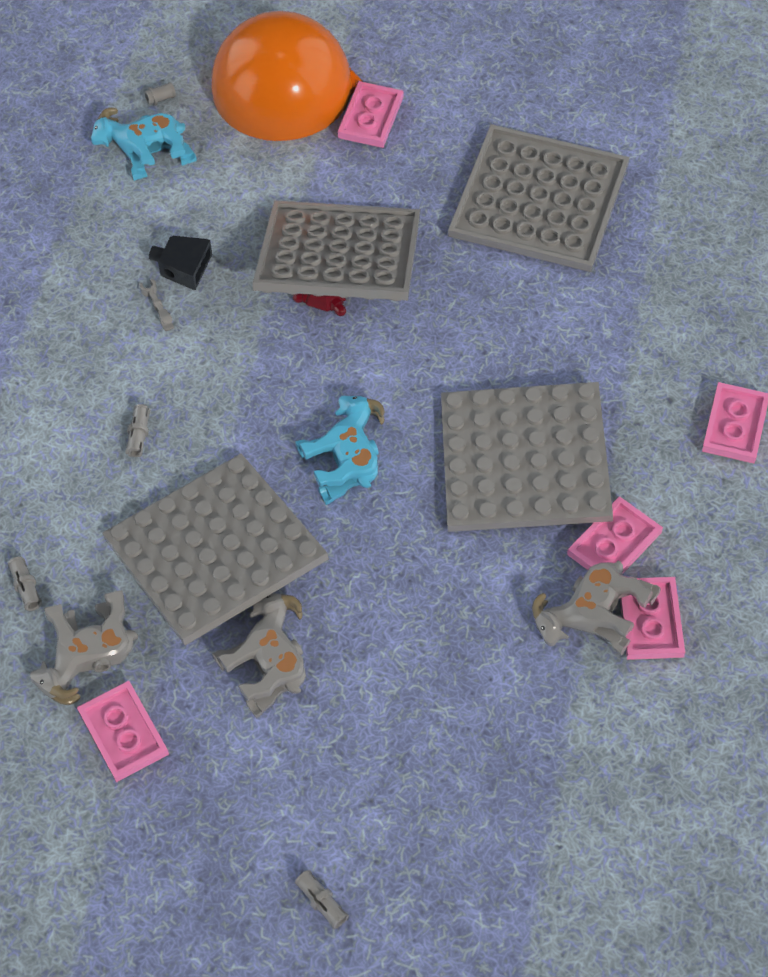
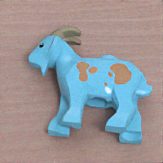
[91,107,197,181]
[295,396,385,505]

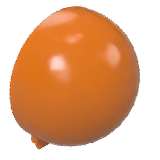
[211,11,363,141]

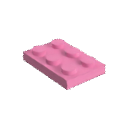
[338,81,404,148]
[702,382,768,464]
[567,496,663,574]
[620,577,685,660]
[77,681,169,782]

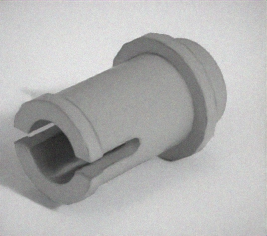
[144,82,176,106]

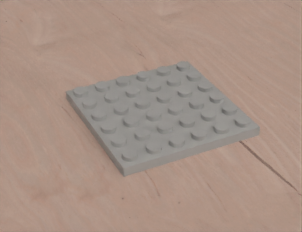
[448,124,630,272]
[253,201,420,301]
[441,382,613,532]
[102,453,329,646]

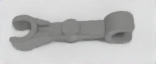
[139,279,174,331]

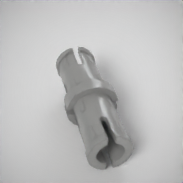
[125,404,151,457]
[8,556,42,611]
[295,870,349,929]

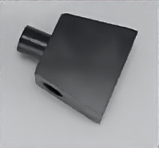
[149,235,213,290]

